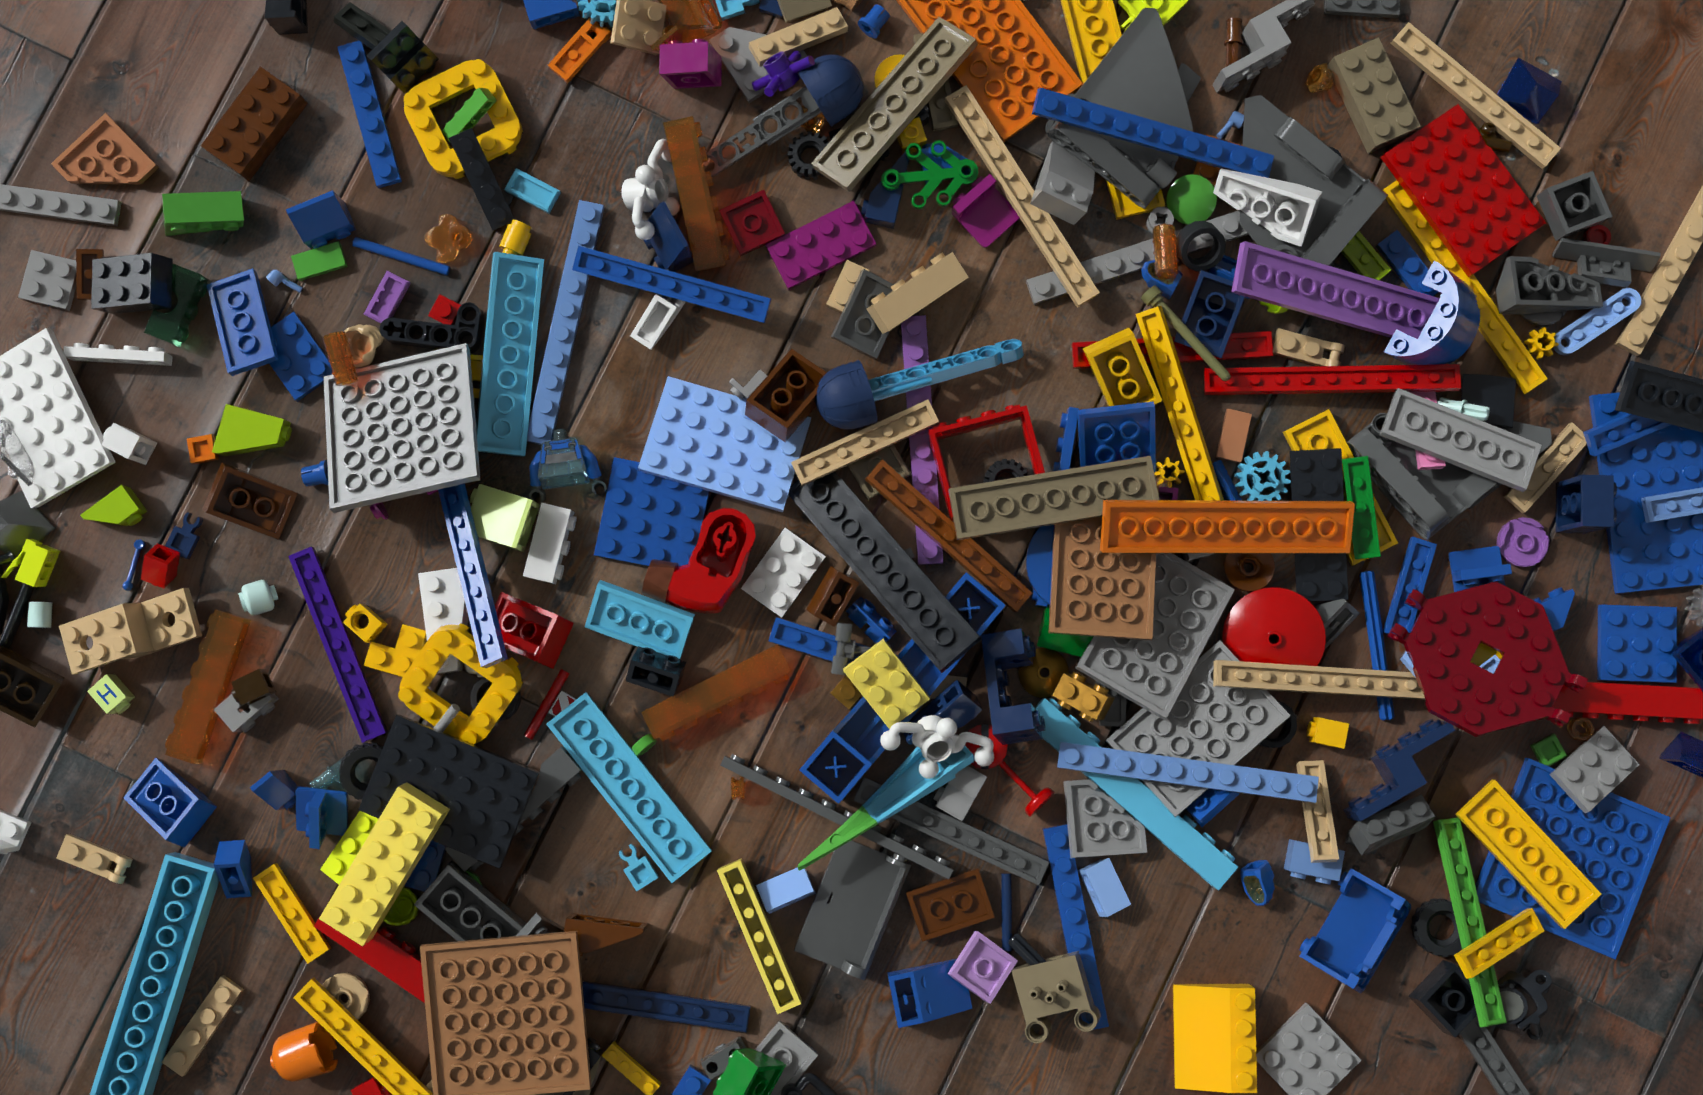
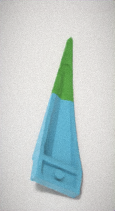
[797,746,975,871]

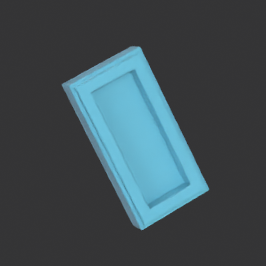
[504,168,561,214]

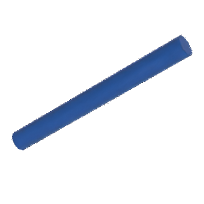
[353,237,450,276]

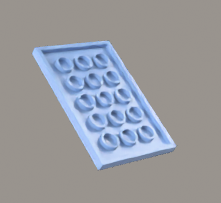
[638,376,811,512]

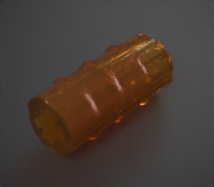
[1152,224,1179,279]
[323,331,358,386]

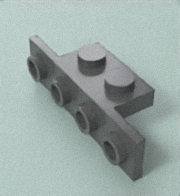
[1552,238,1661,288]

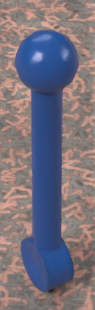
[122,540,146,591]

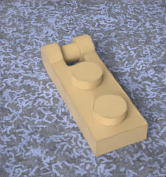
[1272,328,1345,366]
[56,834,133,884]

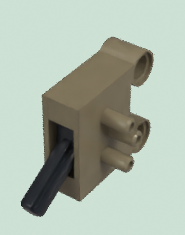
[1008,933,1101,1043]

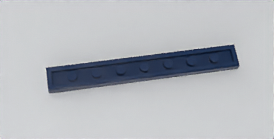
[582,981,751,1033]

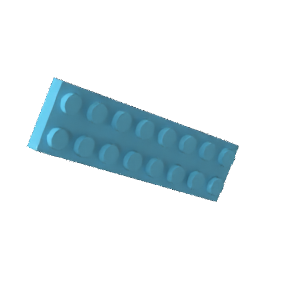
[476,252,544,457]
[546,692,712,883]

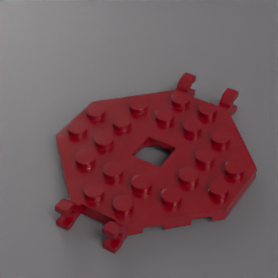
[1387,581,1588,737]

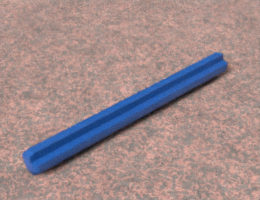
[1359,571,1395,720]

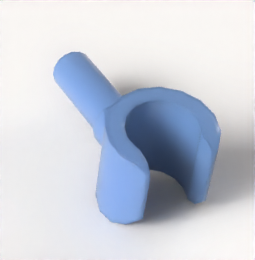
[1216,111,1244,139]
[266,270,303,293]

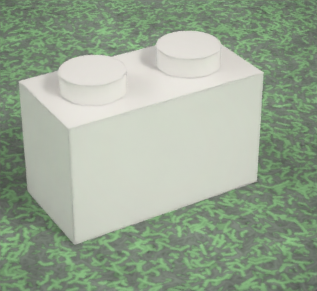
[101,423,157,465]

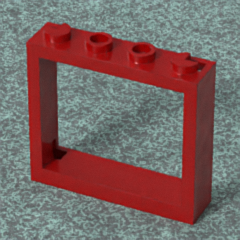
[928,404,1045,521]

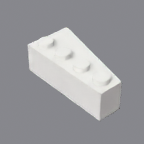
[418,568,469,674]

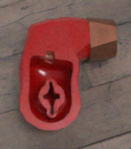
[642,508,756,614]

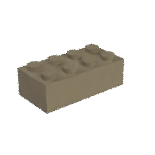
[1327,37,1421,154]

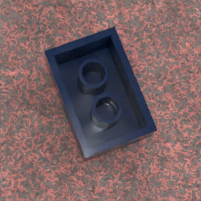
[1556,475,1617,533]

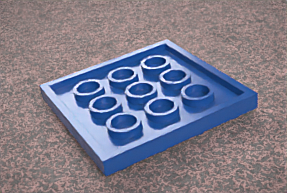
[594,457,710,566]

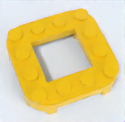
[404,59,523,179]
[398,623,523,745]

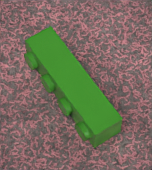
[442,88,497,143]

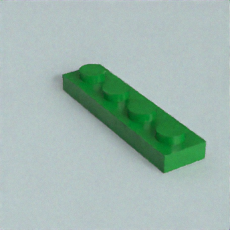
[1342,456,1381,560]

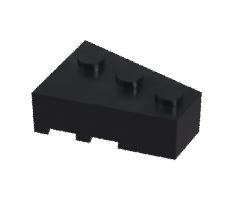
[265,0,308,35]

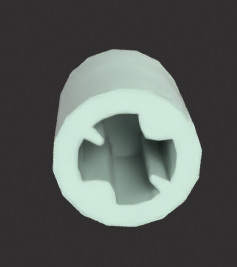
[27,602,52,628]

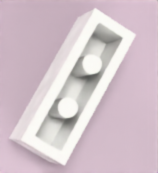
[523,503,577,585]

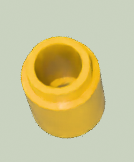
[499,220,531,256]

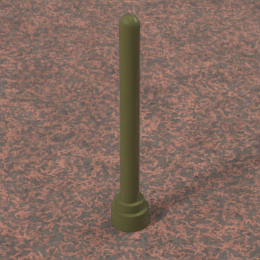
[1141,285,1230,381]

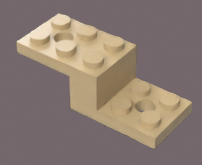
[59,588,202,674]

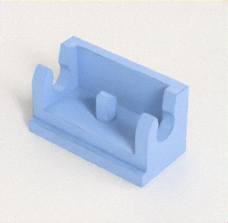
[1078,858,1131,917]
[756,867,816,914]

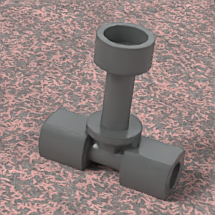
[831,622,891,675]

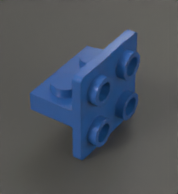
[1449,546,1512,592]
[295,786,348,849]
[1186,789,1239,827]

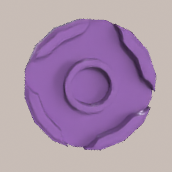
[1497,517,1549,568]

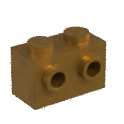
[1052,671,1115,722]

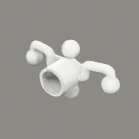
[622,139,680,240]
[880,715,994,779]

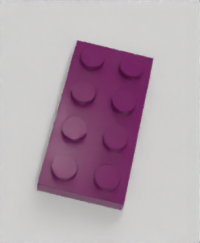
[766,201,876,290]

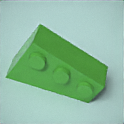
[162,191,244,236]

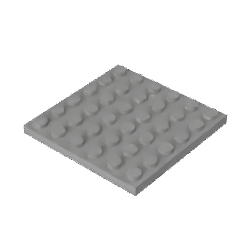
[324,343,480,513]

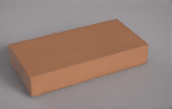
[1215,409,1252,463]

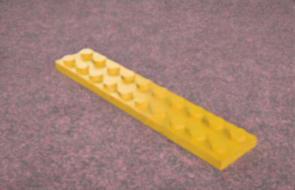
[1060,0,1165,220]

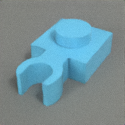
[619,844,659,891]

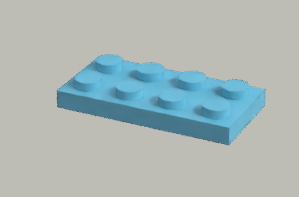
[585,580,695,659]

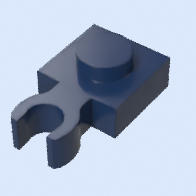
[165,512,203,559]

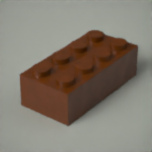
[200,66,308,182]

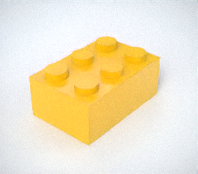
[1083,328,1162,406]

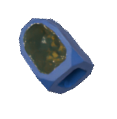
[1141,260,1183,300]
[1241,860,1275,906]

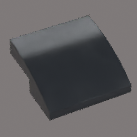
[1461,374,1516,428]

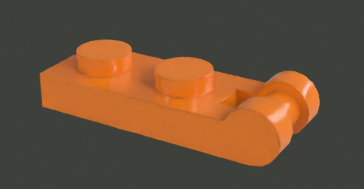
[548,17,612,84]

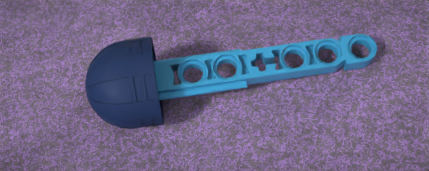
[815,339,1024,429]

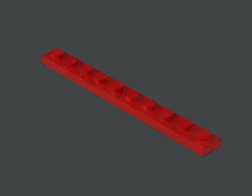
[1204,364,1461,395]

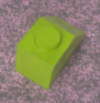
[80,485,147,526]

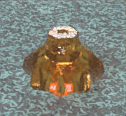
[1305,63,1333,93]
[797,105,825,133]

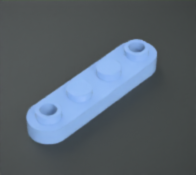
[1553,288,1641,355]

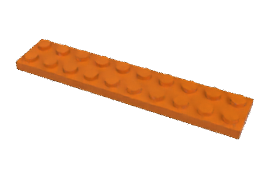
[1100,500,1355,553]

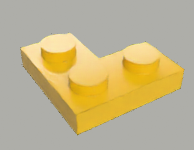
[364,624,427,677]

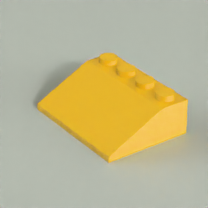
[1173,984,1257,1093]

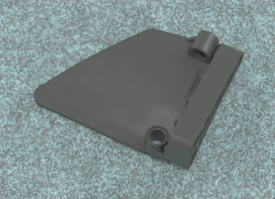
[1047,8,1193,209]

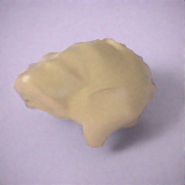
[334,324,384,368]

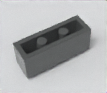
[1348,794,1435,856]

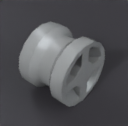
[1146,207,1174,236]

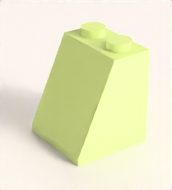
[470,484,540,552]

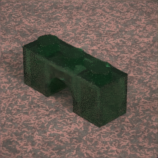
[144,264,209,348]

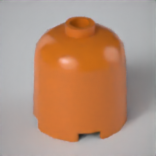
[270,1022,338,1082]

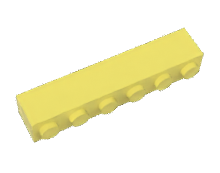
[717,858,802,1014]

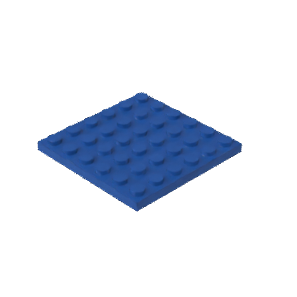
[1475,758,1671,960]

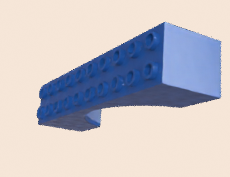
[799,572,1006,804]

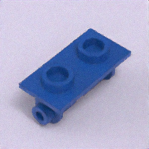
[846,597,897,644]

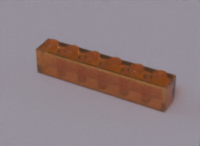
[663,116,730,272]
[165,609,251,764]
[641,644,792,742]

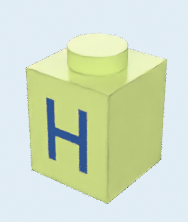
[87,674,135,714]

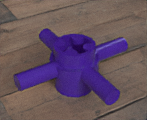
[752,51,815,97]

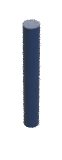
[1001,873,1012,951]

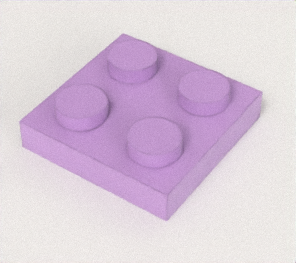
[948,931,1018,1004]

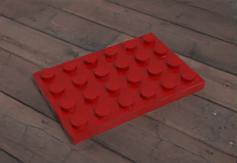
[1380,104,1546,278]

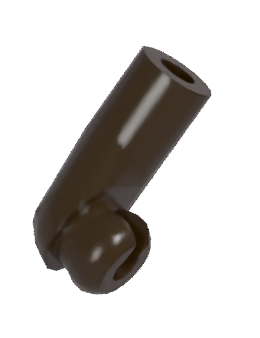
[1479,122,1511,153]

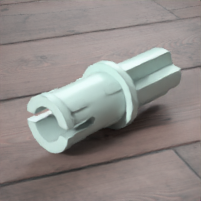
[1438,397,1490,421]

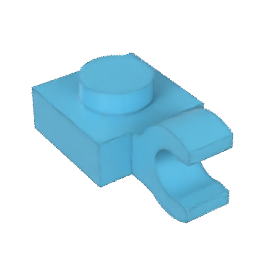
[715,0,760,21]

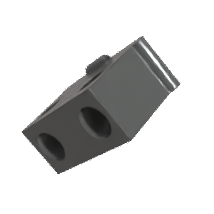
[700,1036,747,1080]

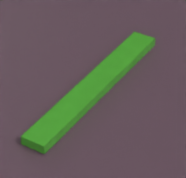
[1433,817,1507,1027]

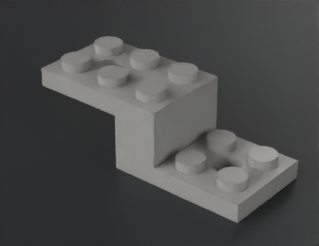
[1212,0,1315,93]

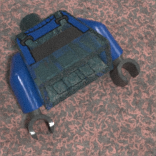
[529,429,607,502]

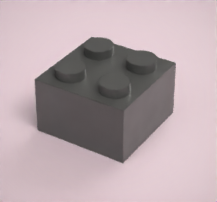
[1537,171,1612,241]

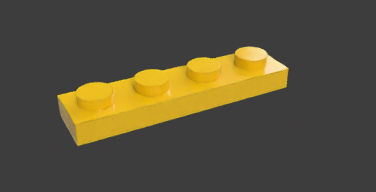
[253,863,331,964]
[1454,908,1544,979]

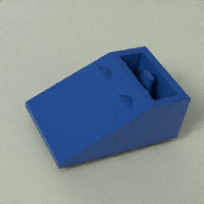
[887,958,973,1028]

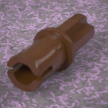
[1224,18,1244,66]

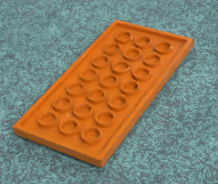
[896,0,1083,143]

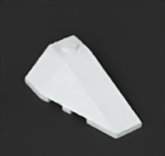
[1213,168,1322,246]

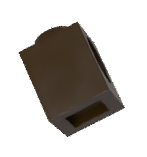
[231,669,276,705]

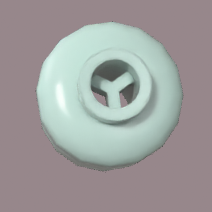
[238,580,278,616]

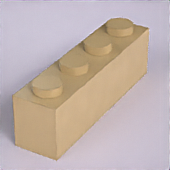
[867,252,969,334]

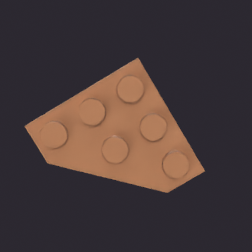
[51,113,159,184]

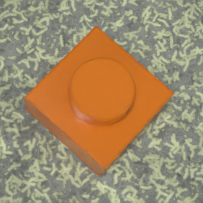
[187,434,219,464]

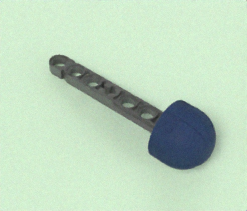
[676,55,864,191]

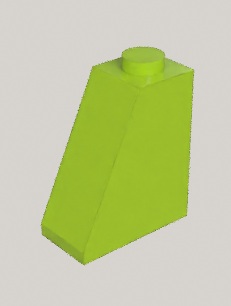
[212,404,292,457]

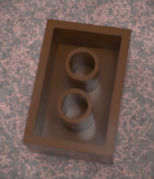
[745,348,827,442]

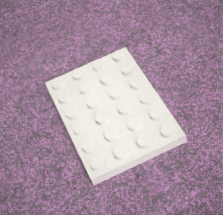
[0,328,116,508]

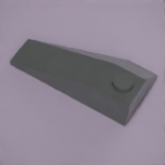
[1496,256,1603,314]

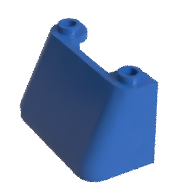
[1299,868,1411,993]

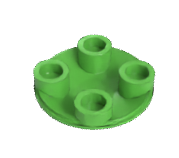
[1167,174,1217,224]

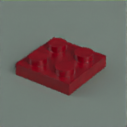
[719,190,785,257]

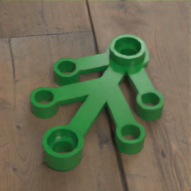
[881,140,978,209]

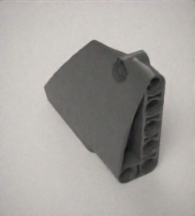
[1239,95,1388,266]
[1346,401,1552,540]

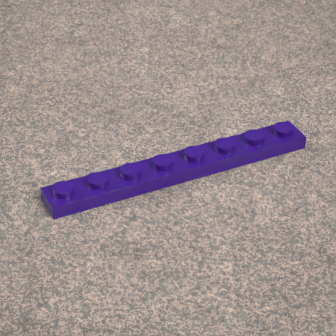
[288,546,388,743]

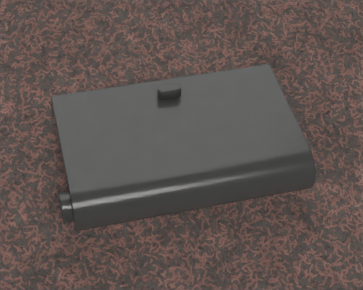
[794,840,911,980]

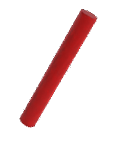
[524,669,570,740]

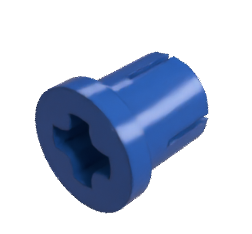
[858,4,890,39]
[301,460,328,487]

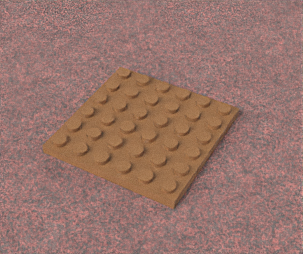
[420,931,592,1095]

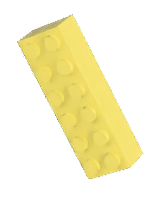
[319,782,450,946]

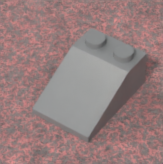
[1030,141,1095,225]

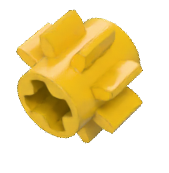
[1524,327,1559,360]
[1154,457,1185,488]

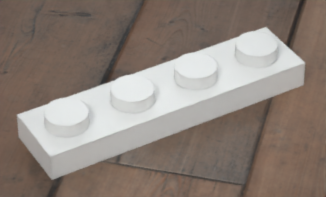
[64,343,173,366]

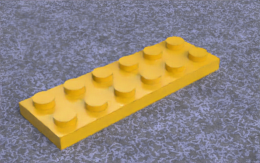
[1283,409,1398,566]
[1456,780,1601,929]

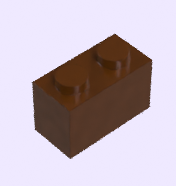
[806,566,859,627]

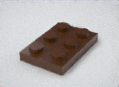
[906,868,995,942]

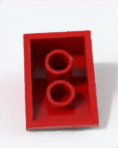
[495,592,574,669]

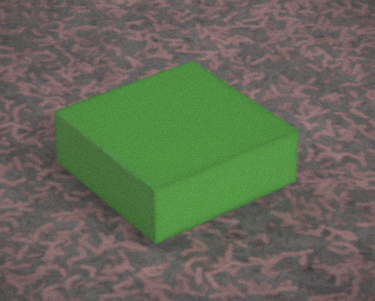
[1530,734,1567,766]

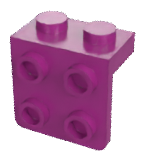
[951,174,1019,248]

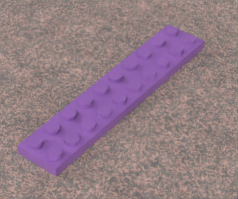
[1231,241,1440,339]

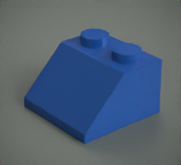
[286,190,356,249]

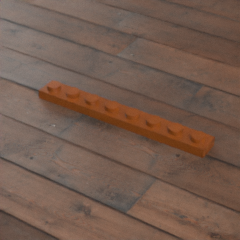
[865,459,1032,612]

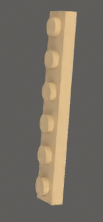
[791,399,939,486]

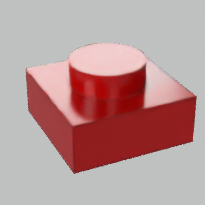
[428,294,461,325]

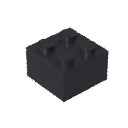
[1409,960,1477,1038]

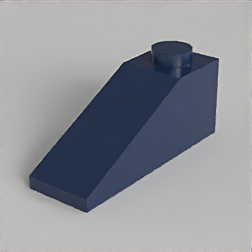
[861,151,910,229]
[904,680,982,745]

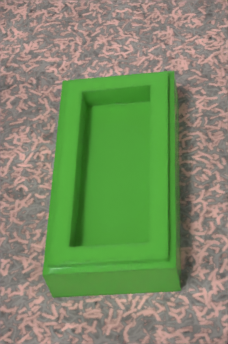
[291,241,348,281]

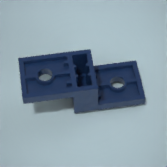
[1343,719,1455,821]

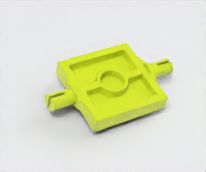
[1118,0,1188,32]

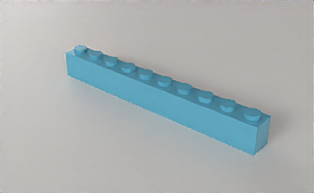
[1034,698,1238,890]

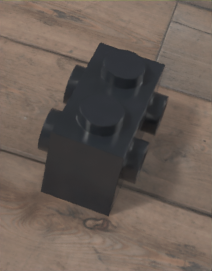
[626,646,686,697]

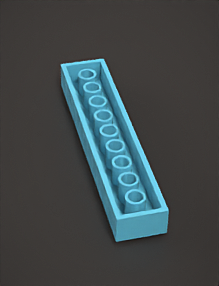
[90,852,219,1095]

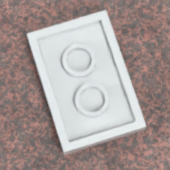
[741,528,826,618]

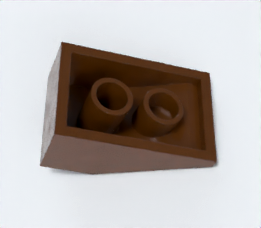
[203,463,298,540]
[564,913,648,956]

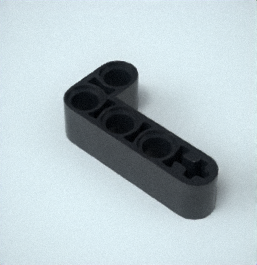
[379,302,484,353]

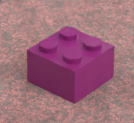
[659,39,722,89]

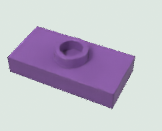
[364,271,411,324]

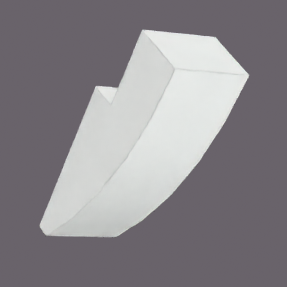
[630,294,686,350]

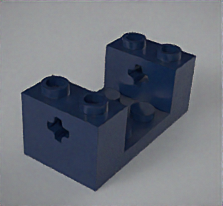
[981,629,1046,745]

